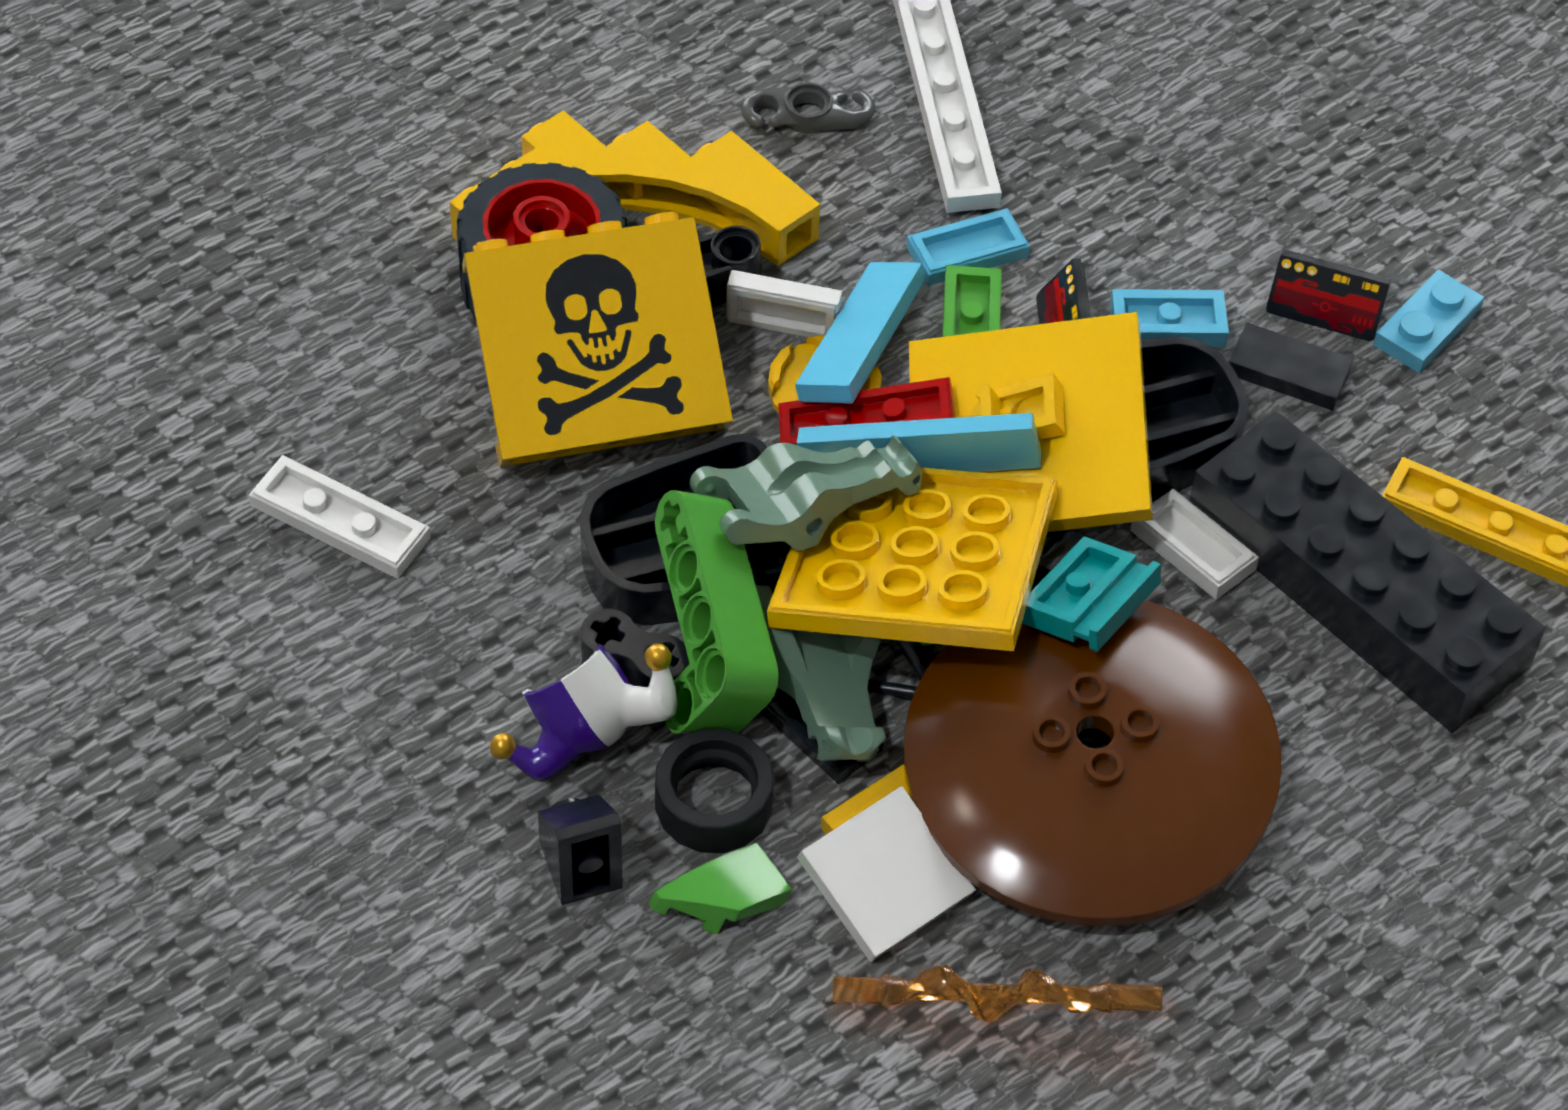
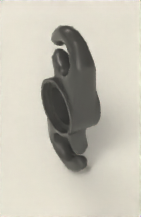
[741,82,875,134]

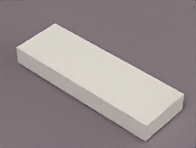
[249,455,431,579]

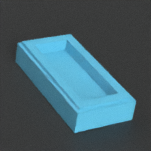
[906,208,1030,286]

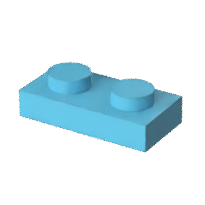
[1373,269,1485,373]
[1110,289,1229,347]

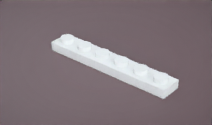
[893,0,1002,213]

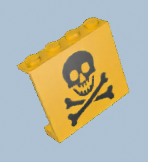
[462,212,733,467]

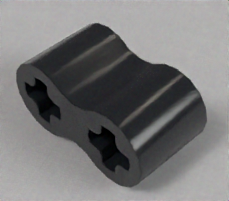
[580,609,689,687]

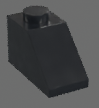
[538,794,623,905]

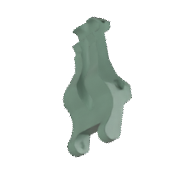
[690,435,922,551]
[756,585,886,762]

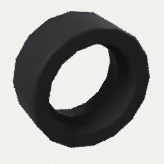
[655,728,774,853]

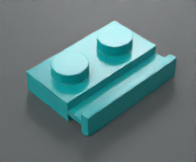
[1022,536,1161,652]

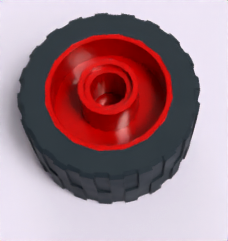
[456,162,627,321]

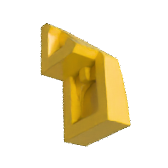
[966,373,1065,440]

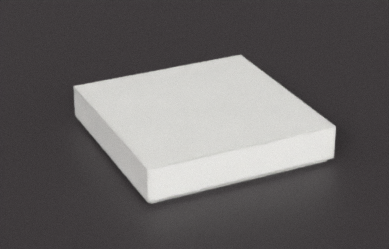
[797,786,976,962]

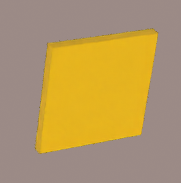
[909,312,1153,532]
[767,467,1058,651]

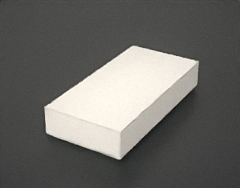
[726,270,842,337]
[1130,489,1259,600]

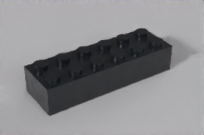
[1189,411,1546,733]

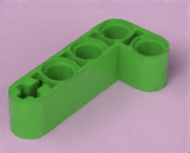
[655,490,779,734]

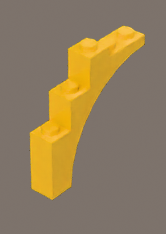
[449,110,820,266]

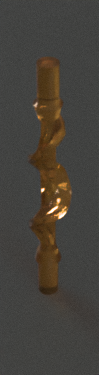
[833,965,1162,1022]

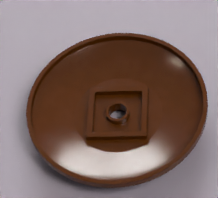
[903,600,1281,926]

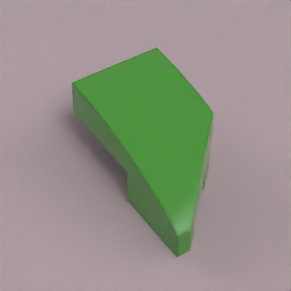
[649,843,792,934]

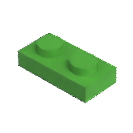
[942,265,1002,337]

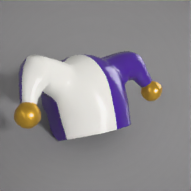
[490,643,678,781]

